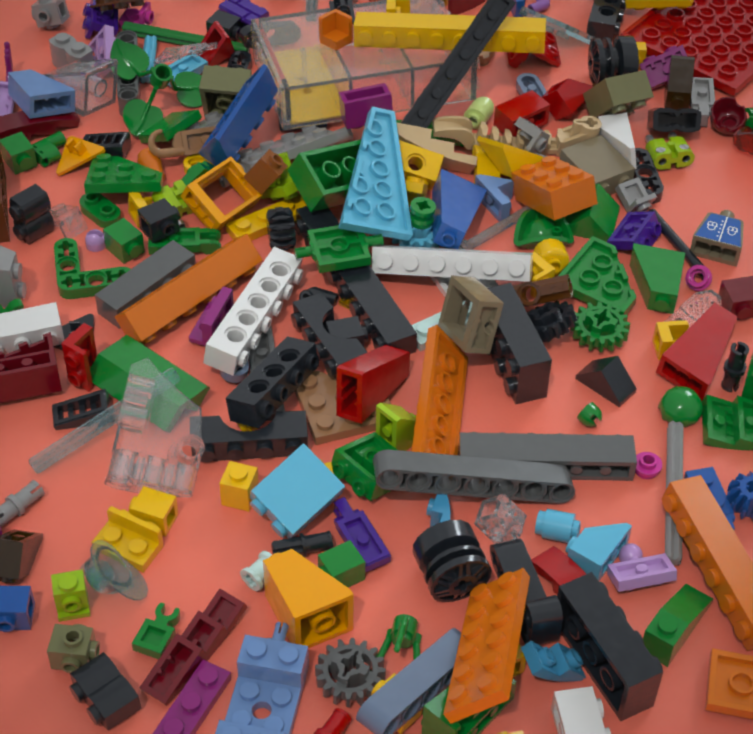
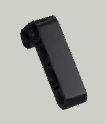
[490,538,563,645]

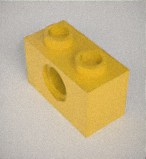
[399,140,444,191]

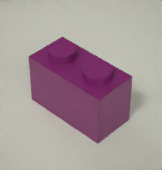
[338,83,393,129]

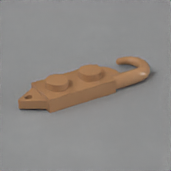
[148,126,216,158]

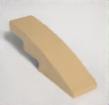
[396,122,477,174]

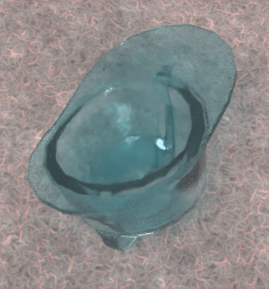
[80,540,148,600]

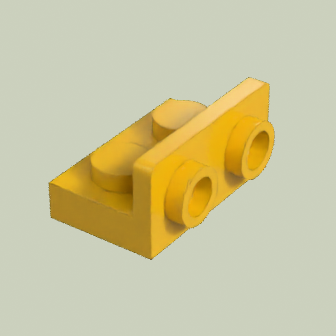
[91,506,164,573]

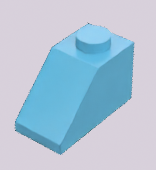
[565,523,632,581]

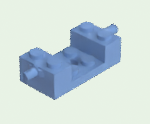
[215,622,309,734]

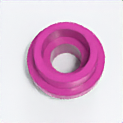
[685,265,712,291]
[635,452,662,479]

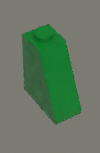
[630,243,685,314]

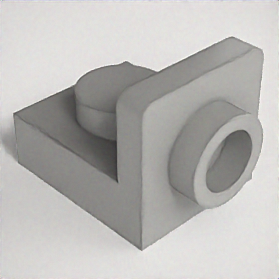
[514,116,551,153]

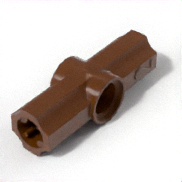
[513,274,573,307]

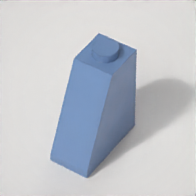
[8,69,75,119]

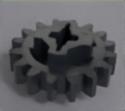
[527,301,578,342]

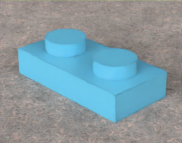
[168,52,208,87]

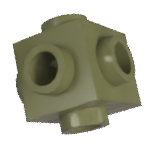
[47,624,100,673]

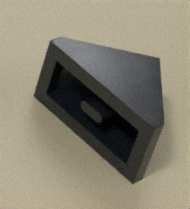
[575,356,637,407]

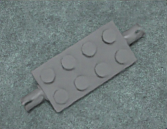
[218,125,353,188]

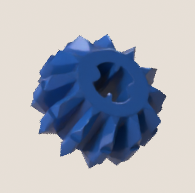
[726,471,753,521]

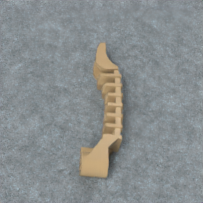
[432,116,602,157]

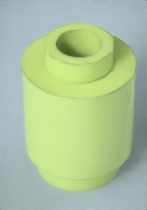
[464,97,494,129]

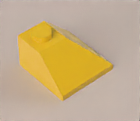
[477,136,543,180]

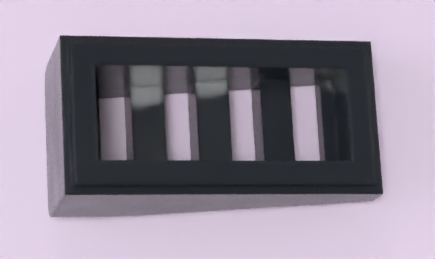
[83,132,132,158]
[52,389,115,430]

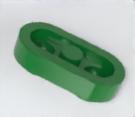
[79,193,122,228]

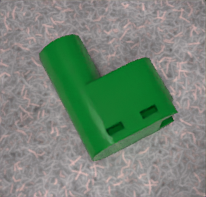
[32,131,66,167]

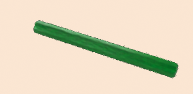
[122,21,250,52]

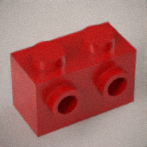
[494,90,550,137]

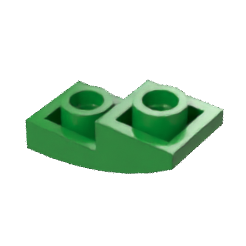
[181,160,215,186]

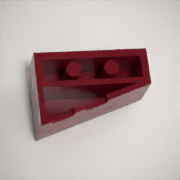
[0,332,62,403]

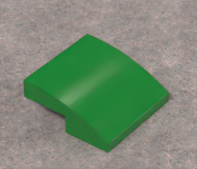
[702,395,753,450]

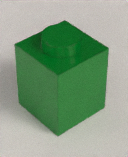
[0,132,37,175]
[103,218,145,264]
[318,540,365,588]

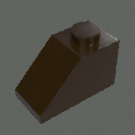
[664,55,695,110]
[0,529,43,583]

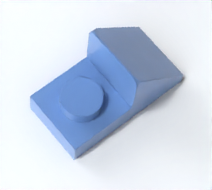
[475,174,514,224]

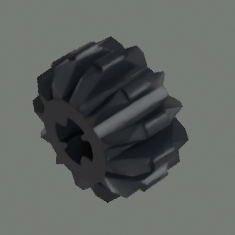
[266,207,296,251]

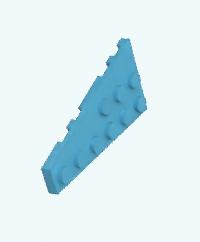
[338,106,413,241]

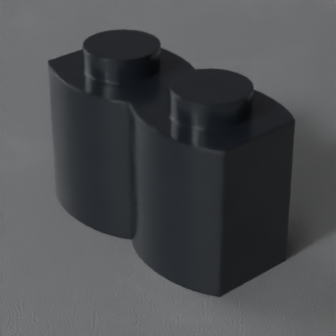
[647,108,701,132]
[9,184,54,245]
[69,652,142,730]

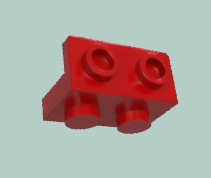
[61,323,97,392]

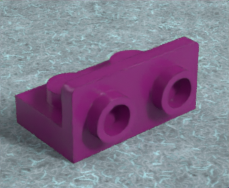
[639,45,687,90]
[189,287,234,346]

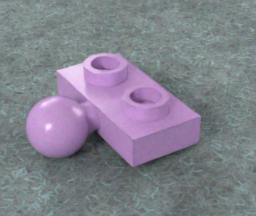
[607,543,677,592]

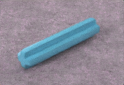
[140,35,157,84]

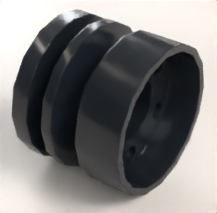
[588,35,639,84]
[413,520,492,602]

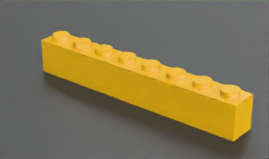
[353,12,546,53]

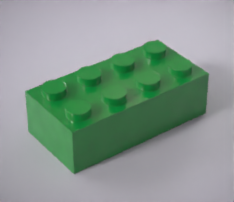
[287,140,361,212]

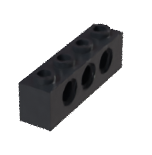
[586,0,626,42]
[226,336,319,429]

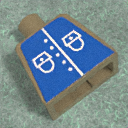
[690,210,744,267]

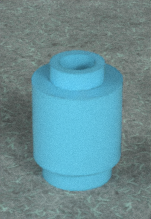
[535,509,581,543]

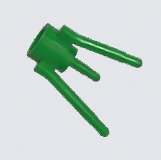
[370,614,422,671]

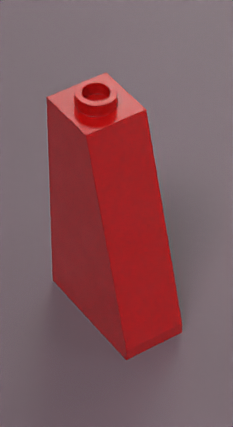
[656,303,737,402]
[336,345,410,424]

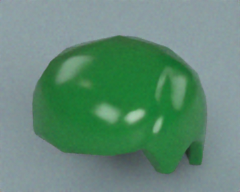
[658,386,703,428]

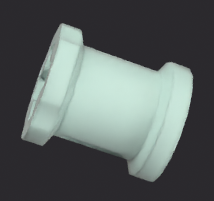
[240,551,272,592]

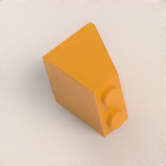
[263,549,354,649]

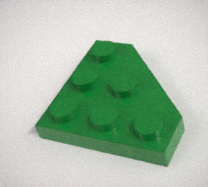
[84,153,163,194]
[557,236,636,315]

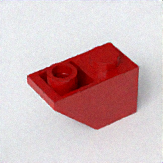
[542,78,593,121]

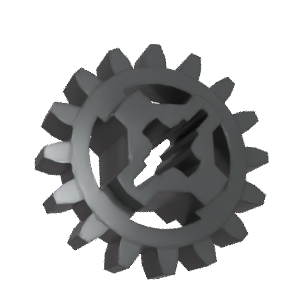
[315,638,386,707]

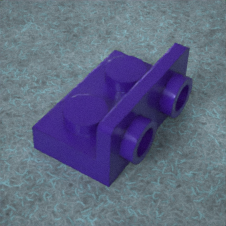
[82,0,118,39]
[607,211,662,251]

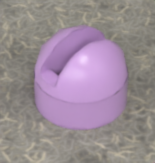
[85,229,106,252]

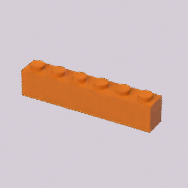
[114,234,263,345]
[661,475,753,651]

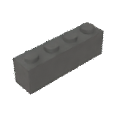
[95,240,196,329]

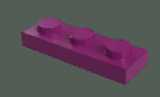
[152,659,231,734]

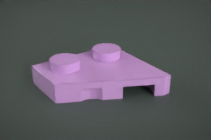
[88,25,116,78]

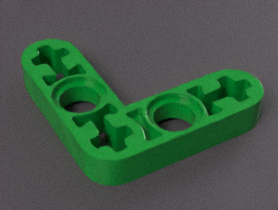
[54,238,131,299]

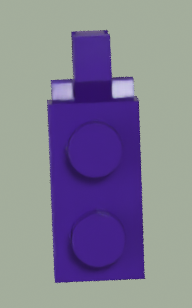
[333,497,391,573]

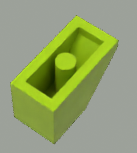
[376,402,416,451]

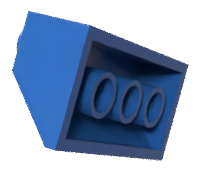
[198,64,278,166]

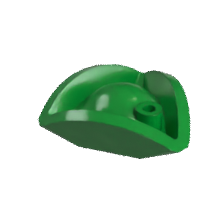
[513,209,574,250]

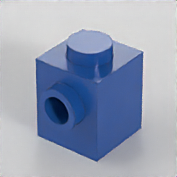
[0,586,35,632]

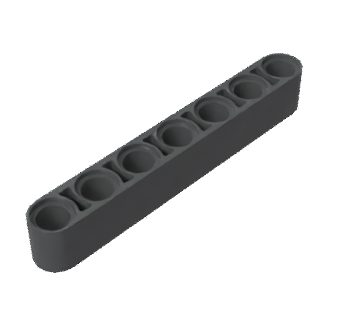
[373,450,575,504]

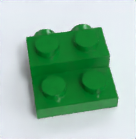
[331,432,397,501]

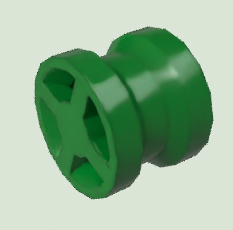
[410,197,436,229]

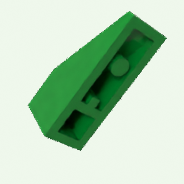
[643,584,713,667]

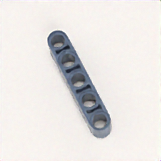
[356,628,461,734]

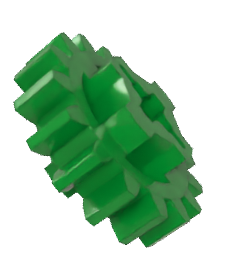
[570,301,630,352]

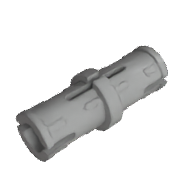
[0,480,45,527]

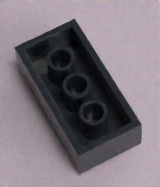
[485,283,552,405]
[557,572,663,721]

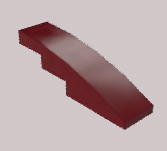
[0,111,80,142]
[139,589,248,706]

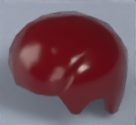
[710,97,747,135]

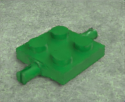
[294,225,384,273]

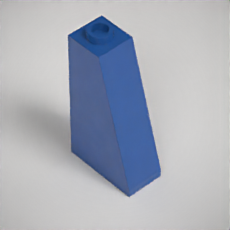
[432,169,487,249]

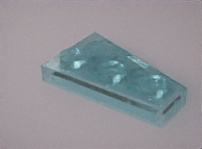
[519,6,595,44]

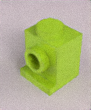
[51,569,90,622]

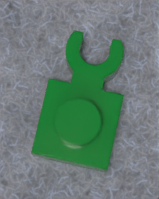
[132,602,180,659]

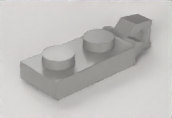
[690,77,715,127]

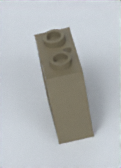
[438,275,504,354]

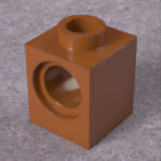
[243,149,288,195]

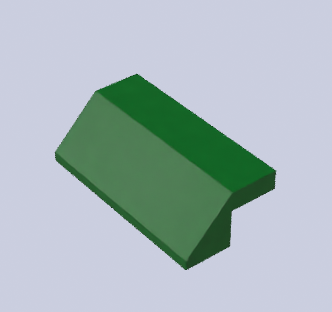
[90,335,210,433]

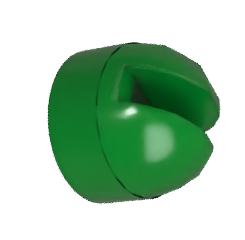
[577,402,602,427]

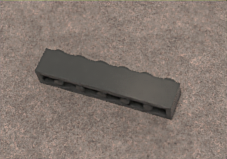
[458,432,637,481]

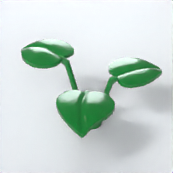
[110,38,202,137]

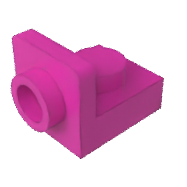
[119,1,154,28]

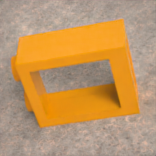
[180,156,263,231]

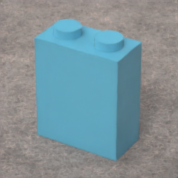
[250,443,345,539]

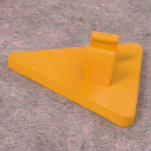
[56,136,106,176]

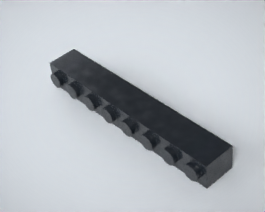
[294,206,417,354]

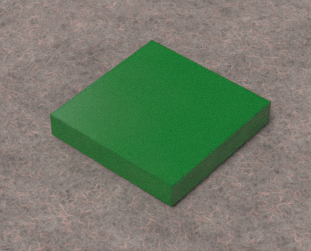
[138,110,202,143]

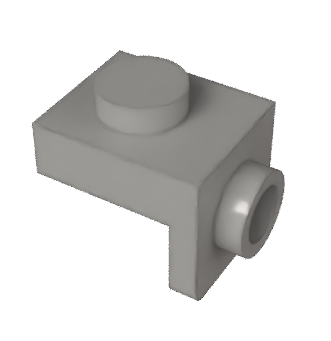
[615,177,657,213]

